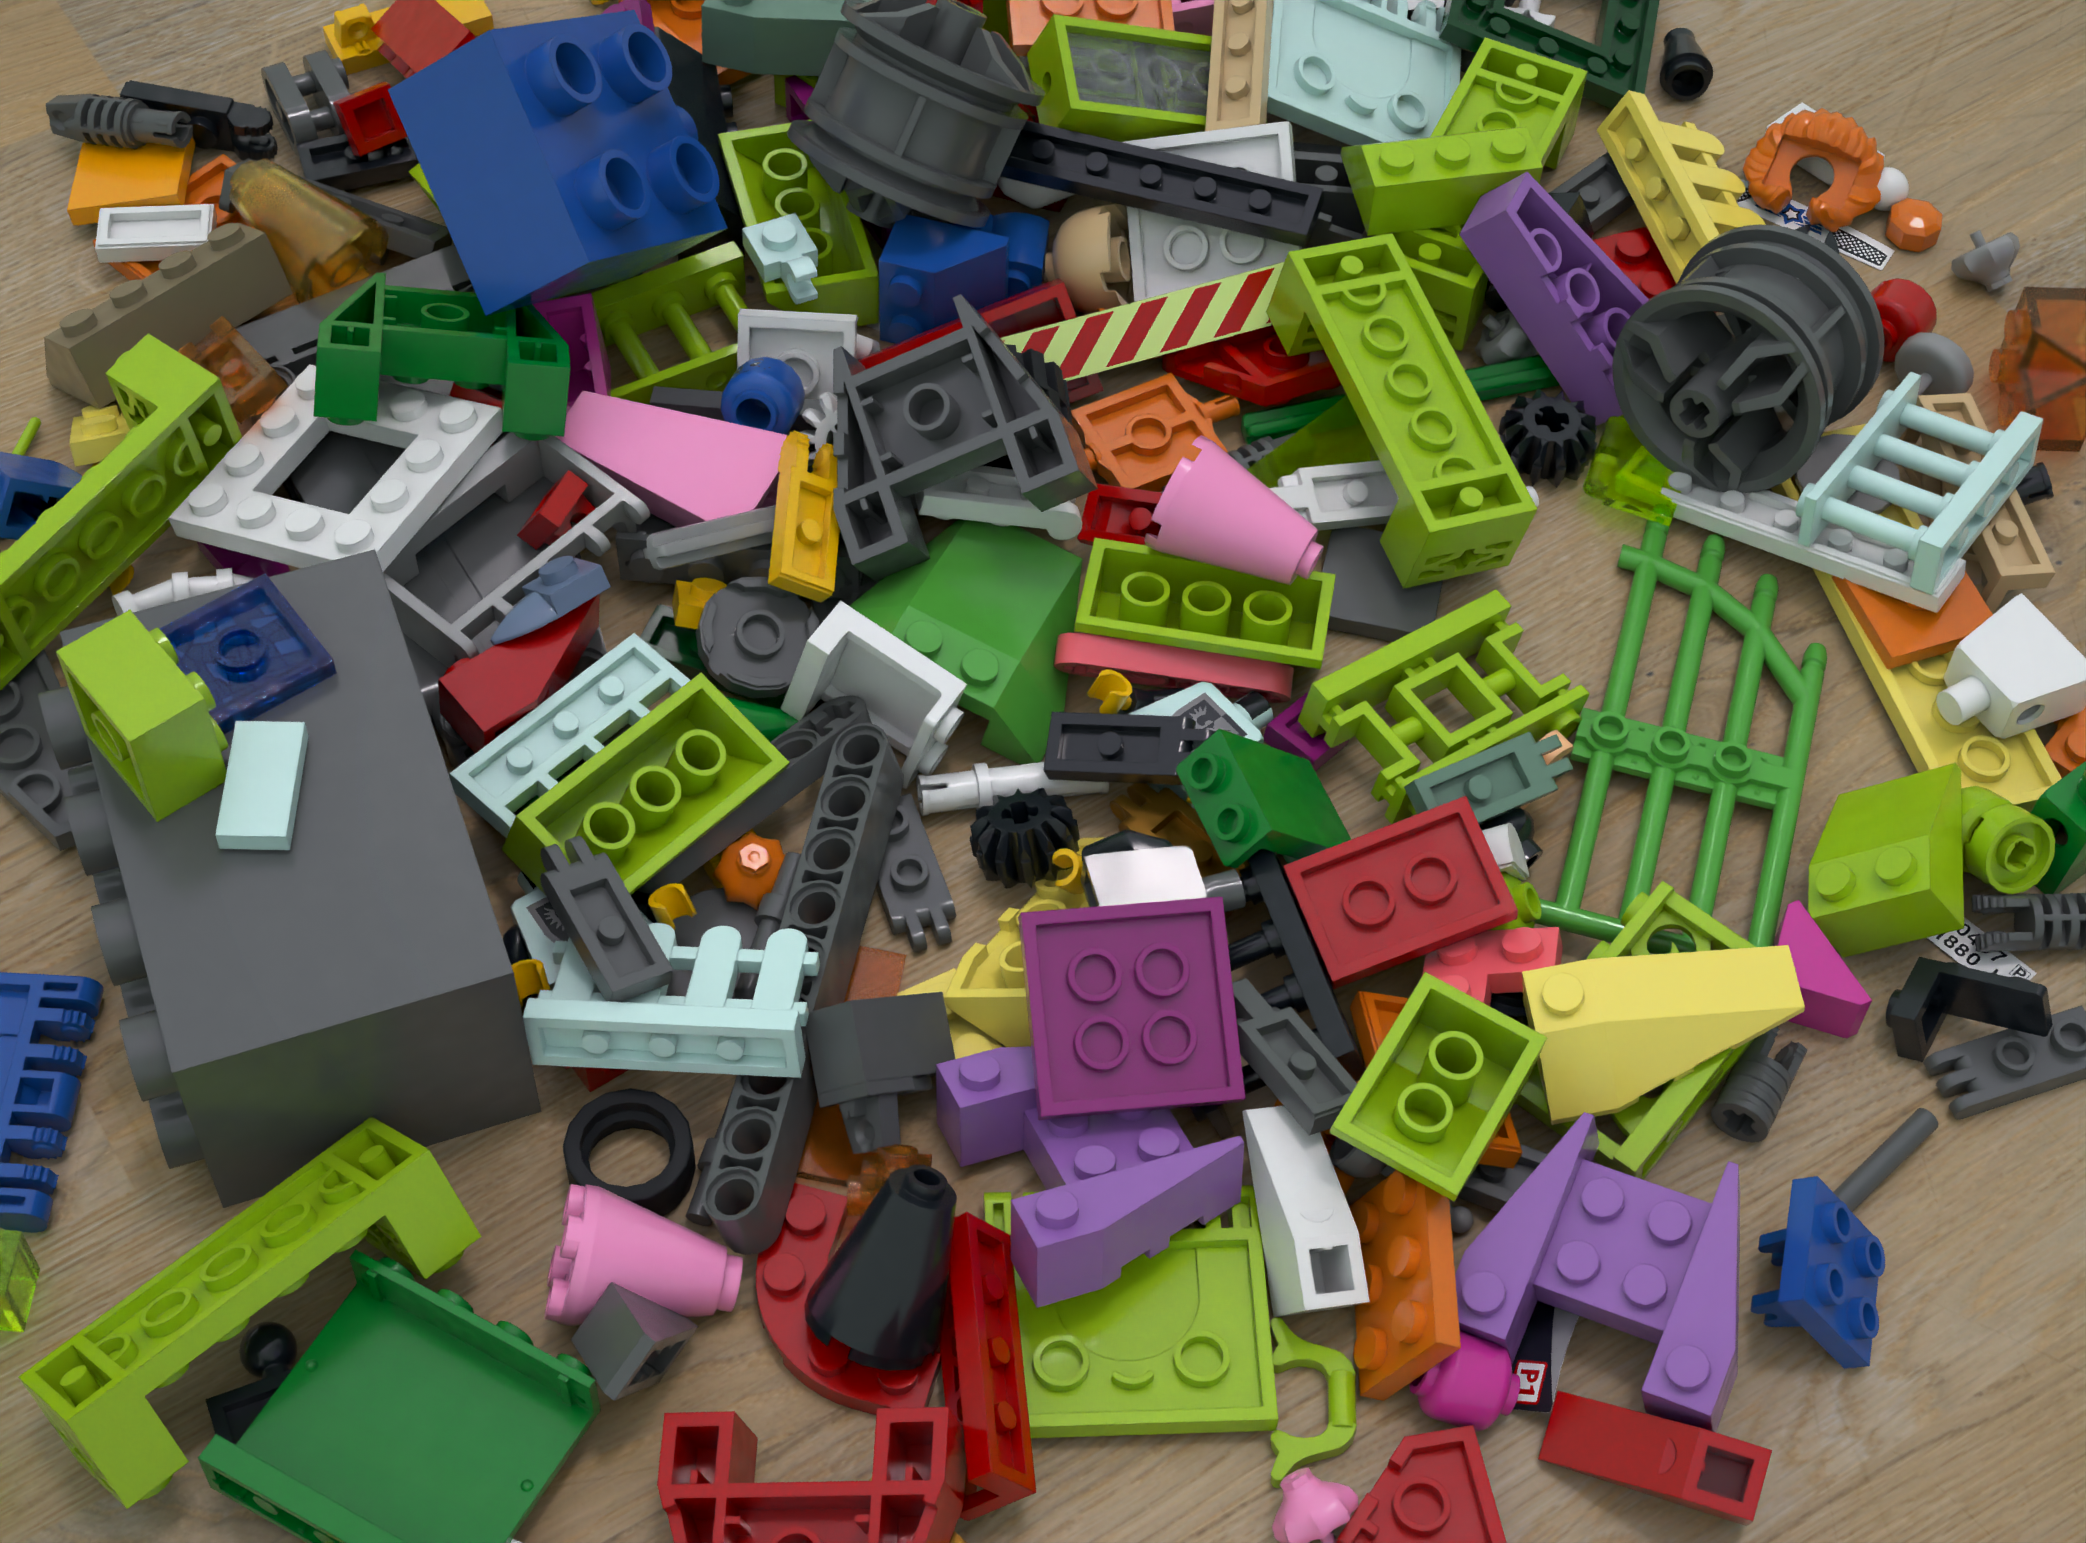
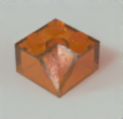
[1989,287,2086,452]

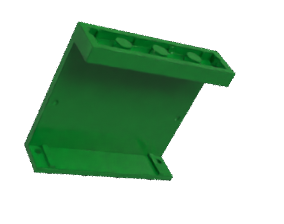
[198,1249,601,1543]

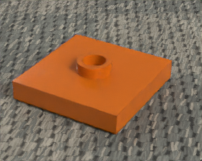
[1832,571,1993,669]

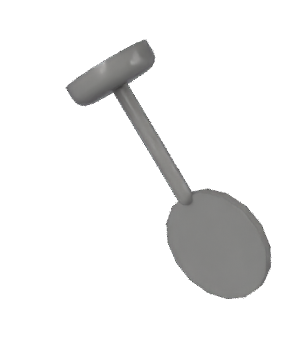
[1795,332,1974,514]

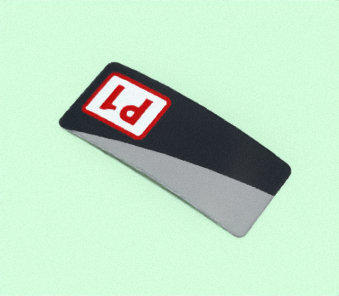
[1512,1301,1579,1413]

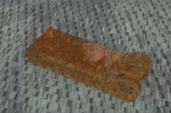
[177,315,288,424]

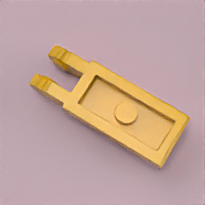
[768,430,840,603]

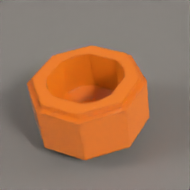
[1885,198,1942,252]

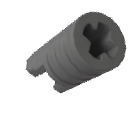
[1711,1026,1808,1143]

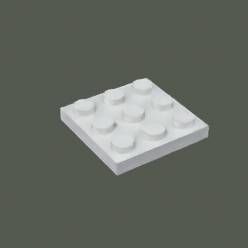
[1123,121,1302,302]

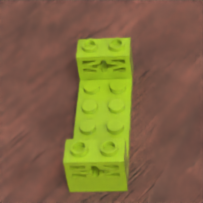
[1375,37,1588,352]
[1266,233,1538,589]
[0,333,242,690]
[19,1116,482,1509]

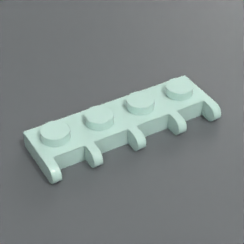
[449,633,690,838]

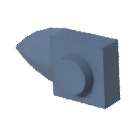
[490,556,611,645]

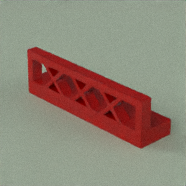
[940,1212,1036,1521]

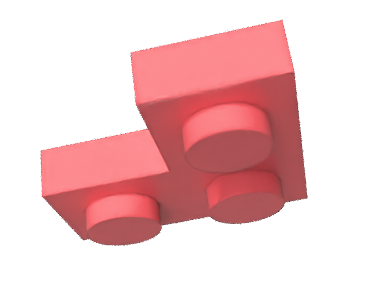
[1422,927,1563,1006]

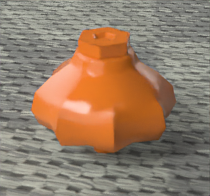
[712,832,785,910]

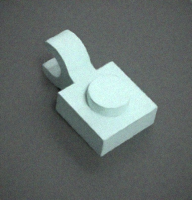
[742,213,818,305]

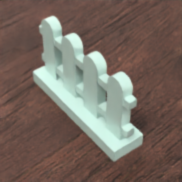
[522,923,820,1078]

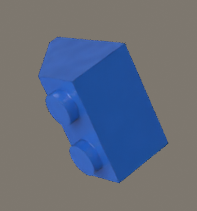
[879,215,1010,344]

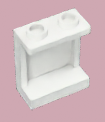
[781,601,967,789]

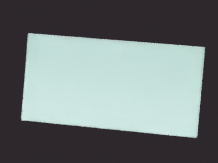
[215,721,309,850]

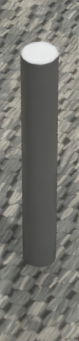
[1833,1108,1938,1212]

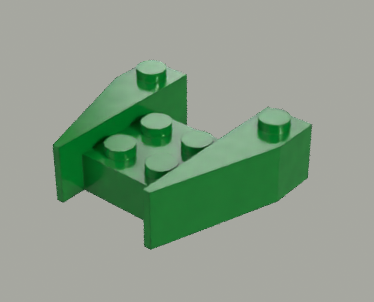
[313,272,570,441]

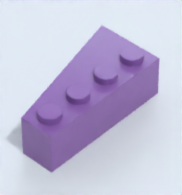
[1459,172,1649,426]

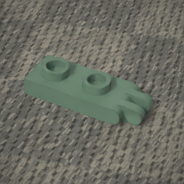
[1404,732,1573,825]

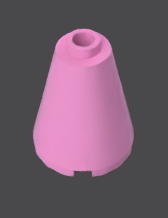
[1144,435,1324,585]

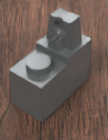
[805,992,955,1154]

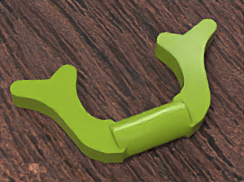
[1270,1317,1357,1488]

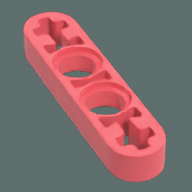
[1054,633,1294,703]

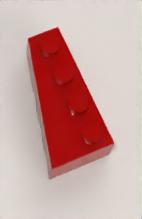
[371,0,477,79]

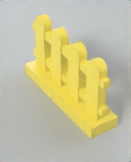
[1597,90,1766,284]

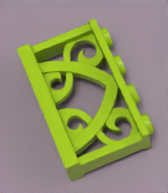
[1514,881,1796,1180]

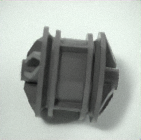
[787,0,1045,229]
[1612,224,1884,493]

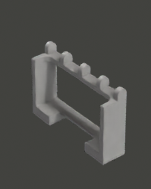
[383,432,650,668]

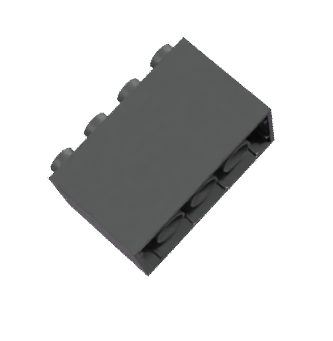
[38,549,541,1208]

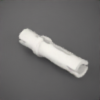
[916,762,1109,816]

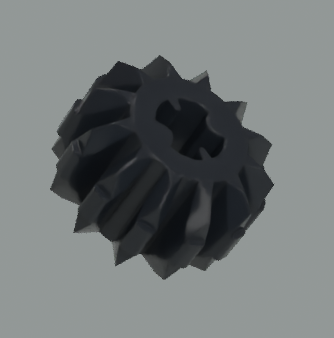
[1498,388,1597,488]
[970,788,1080,889]

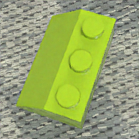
[1341,127,1543,236]

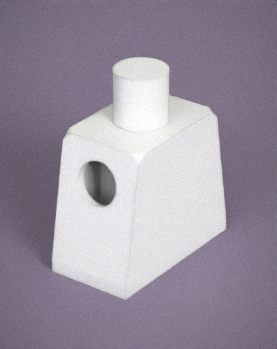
[1936,593,2086,739]

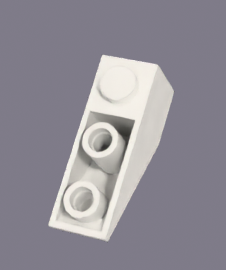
[1242,1106,1370,1317]

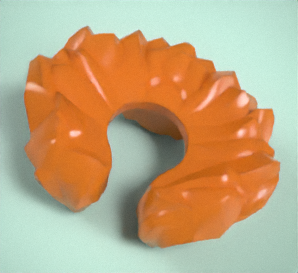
[1743,108,1884,232]

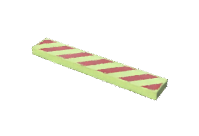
[1000,261,1285,381]

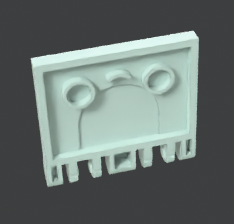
[1267,0,1461,146]

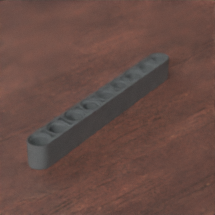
[702,723,904,1255]

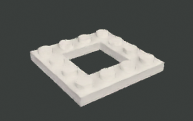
[168,364,502,572]

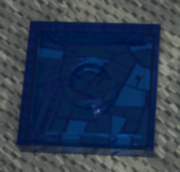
[160,573,337,735]

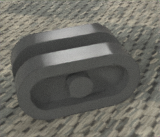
[261,50,357,156]

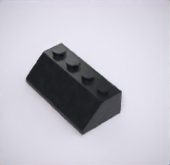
[654,27,745,261]

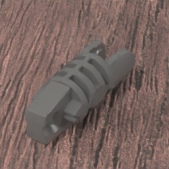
[1971,893,2086,952]

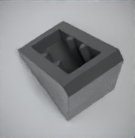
[571,1282,699,1401]

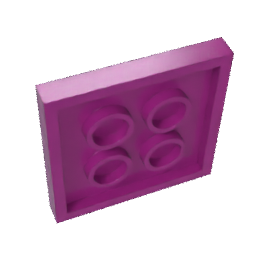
[1018,896,1246,1120]

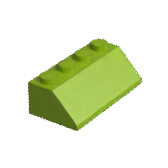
[718,120,879,326]
[1074,538,1336,669]
[502,672,790,895]

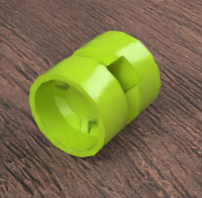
[1961,786,2055,894]

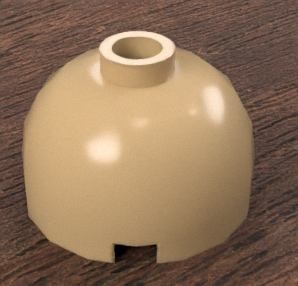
[1045,203,1134,315]

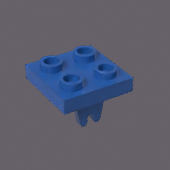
[1750,1176,1885,1369]

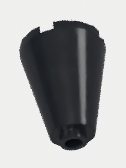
[804,1165,957,1371]

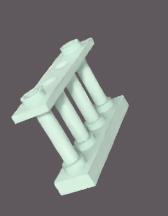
[1796,372,2043,595]

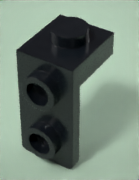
[1886,957,2053,1062]

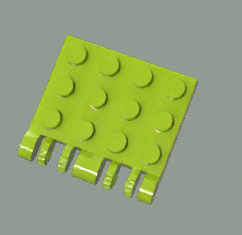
[983,1185,1278,1438]

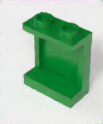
[1176,729,1351,869]

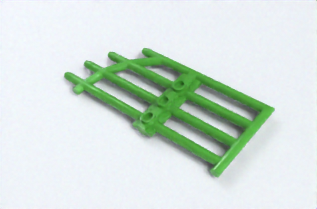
[1535,508,1827,954]

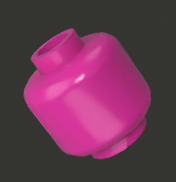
[1409,1331,1520,1432]

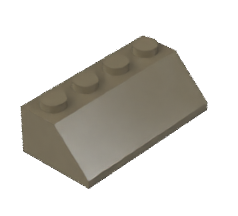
[44,223,294,409]

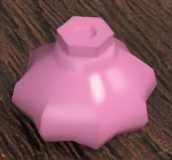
[1272,1467,1358,1543]

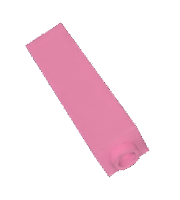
[555,390,787,528]

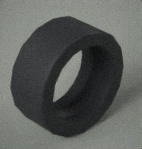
[563,1088,696,1216]

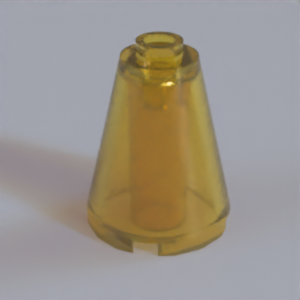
[229,159,389,304]

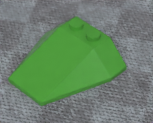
[849,519,1083,765]

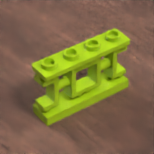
[1298,589,1590,824]

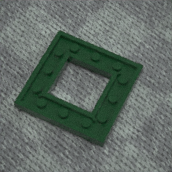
[1439,0,1660,109]

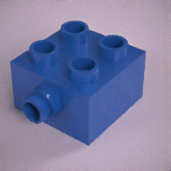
[388,10,727,316]

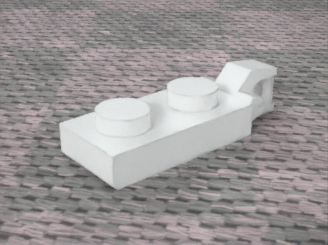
[1269,460,1399,531]

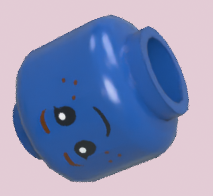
[720,357,805,435]

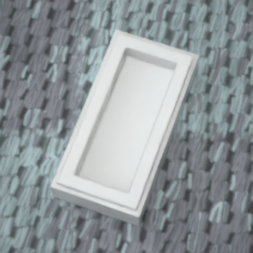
[95,204,217,263]

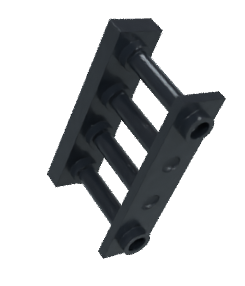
[1190,849,1366,1139]

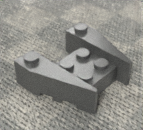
[833,294,1098,582]

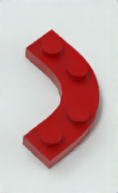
[756,1183,941,1415]

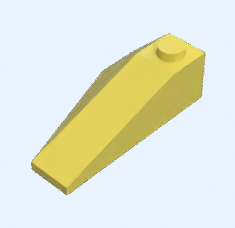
[944,837,1106,1047]
[1522,945,1805,1125]

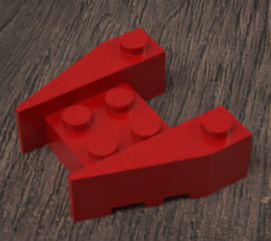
[657,1407,966,1543]

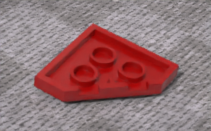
[1336,1425,1507,1543]

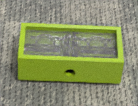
[1027,14,1268,142]

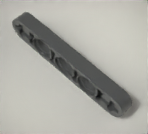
[637,695,872,893]

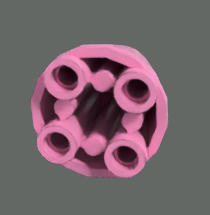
[544,1184,743,1326]

